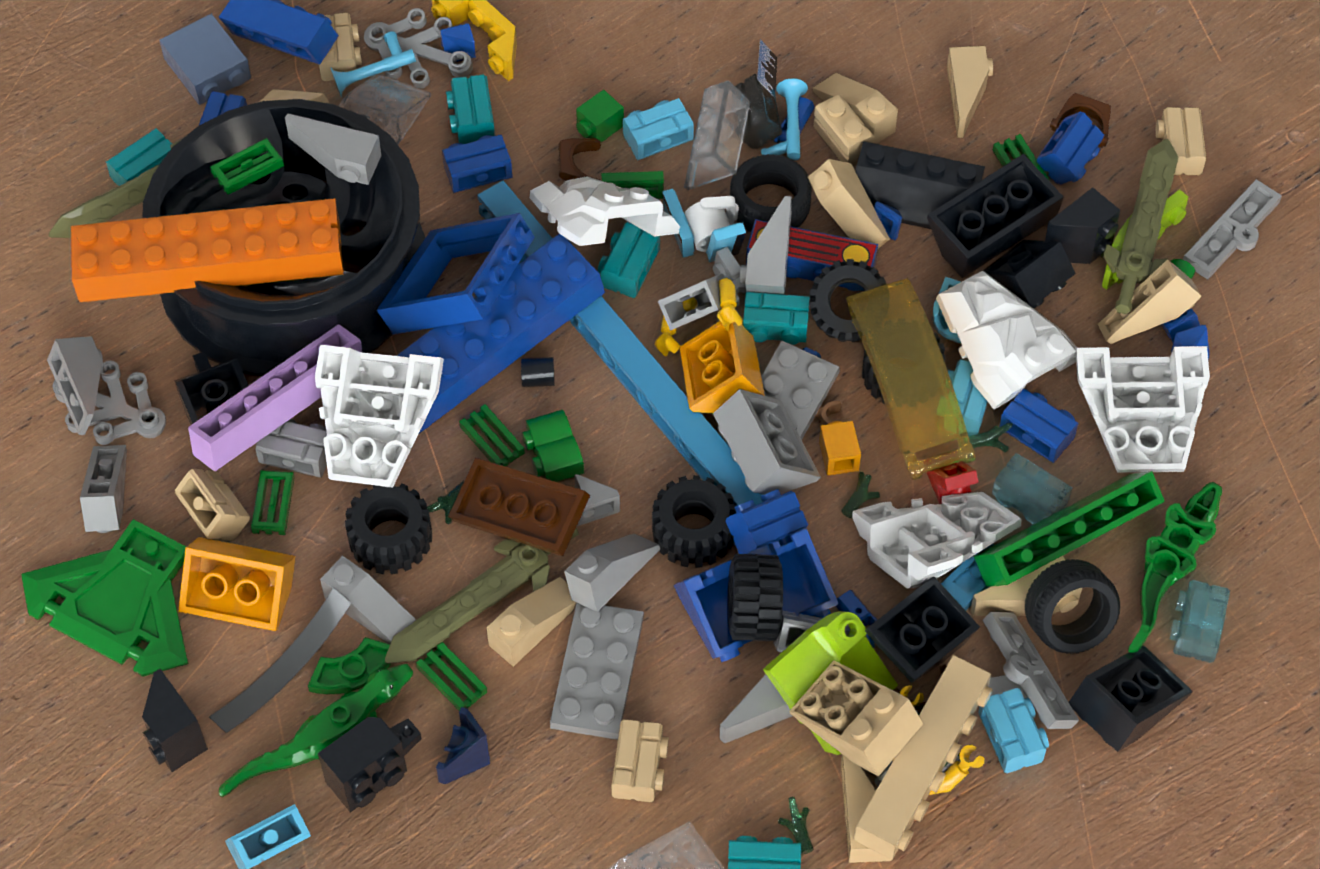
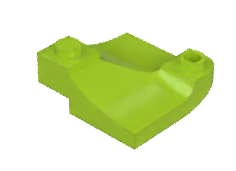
[763,611,898,755]

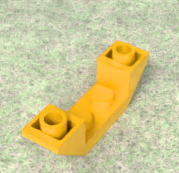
[431,0,517,81]

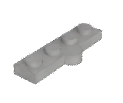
[1183,179,1282,280]
[982,612,1079,729]

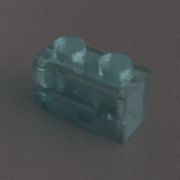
[992,453,1073,524]
[1169,580,1230,663]

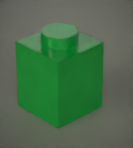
[576,89,624,142]

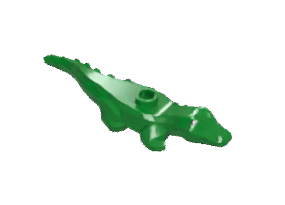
[1128,482,1222,653]
[219,664,413,797]

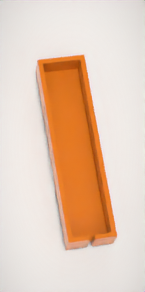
[71,198,344,302]

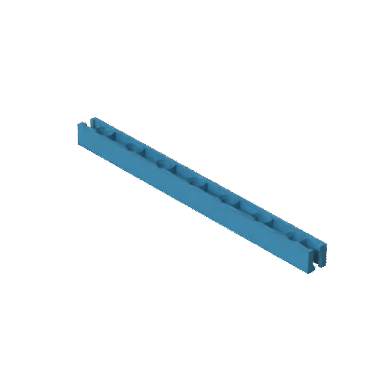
[477,180,764,506]

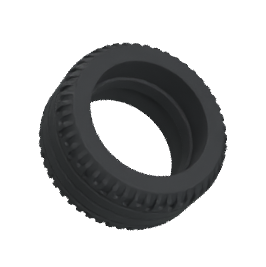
[730,154,812,232]
[1025,559,1120,654]

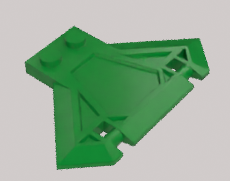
[21,519,189,677]

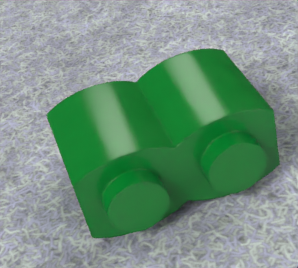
[522,409,584,482]

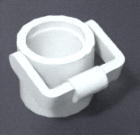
[684,196,739,252]

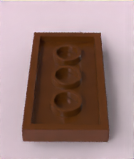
[448,458,590,556]

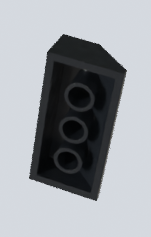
[855,141,985,229]
[927,154,1064,278]

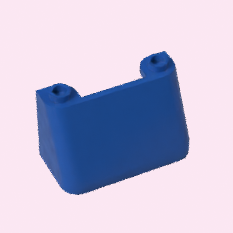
[674,529,839,662]

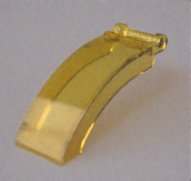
[846,278,976,480]

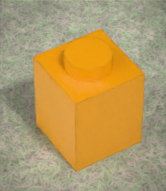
[819,421,861,476]

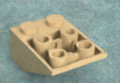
[789,660,923,776]

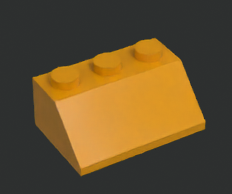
[680,321,765,413]
[178,537,296,631]

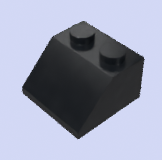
[1045,187,1120,264]
[983,240,1076,308]
[142,669,208,772]

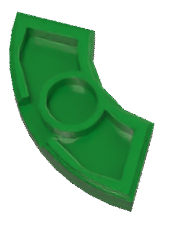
[308,637,391,695]

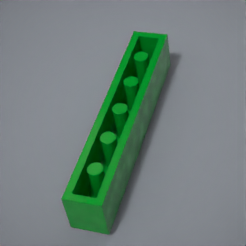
[974,471,1165,587]

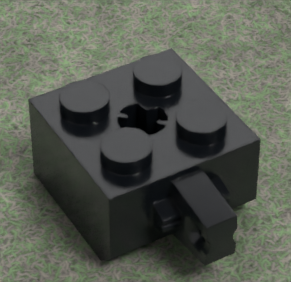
[174,351,249,425]
[318,717,422,813]

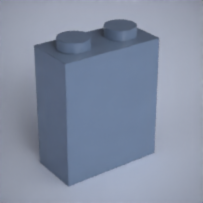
[159,13,251,105]

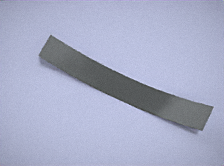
[209,588,351,733]

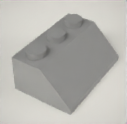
[713,389,821,494]

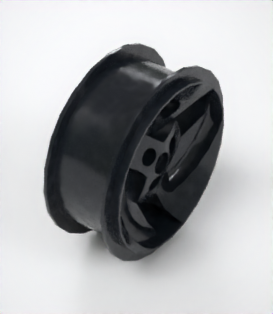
[142,99,425,376]

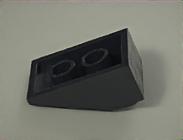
[865,577,980,683]
[1069,645,1193,752]

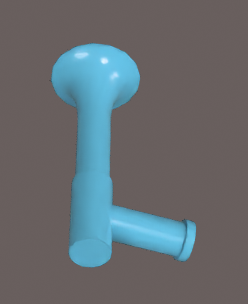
[330,31,416,97]
[761,79,808,161]

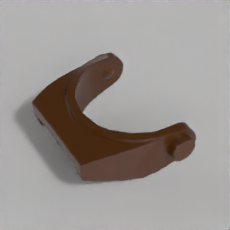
[1050,93,1111,148]
[558,138,601,181]

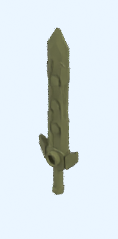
[1104,139,1179,314]
[49,140,181,238]
[385,528,579,663]

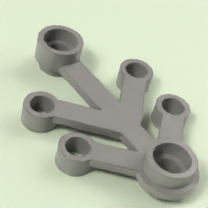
[364,8,473,89]
[53,361,166,445]

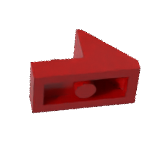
[924,457,978,504]

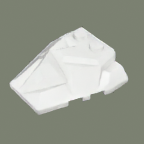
[529,176,680,246]
[936,271,1077,409]
[315,345,444,488]
[1076,346,1210,473]
[852,492,1021,589]

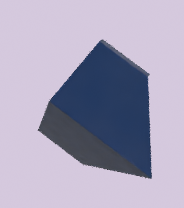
[436,707,490,784]

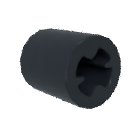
[521,357,555,387]

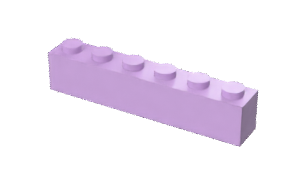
[188,324,362,471]

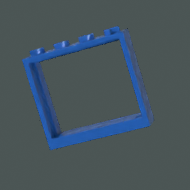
[377,213,535,335]

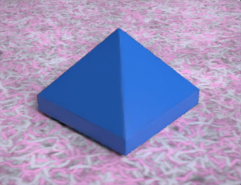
[874,201,903,241]

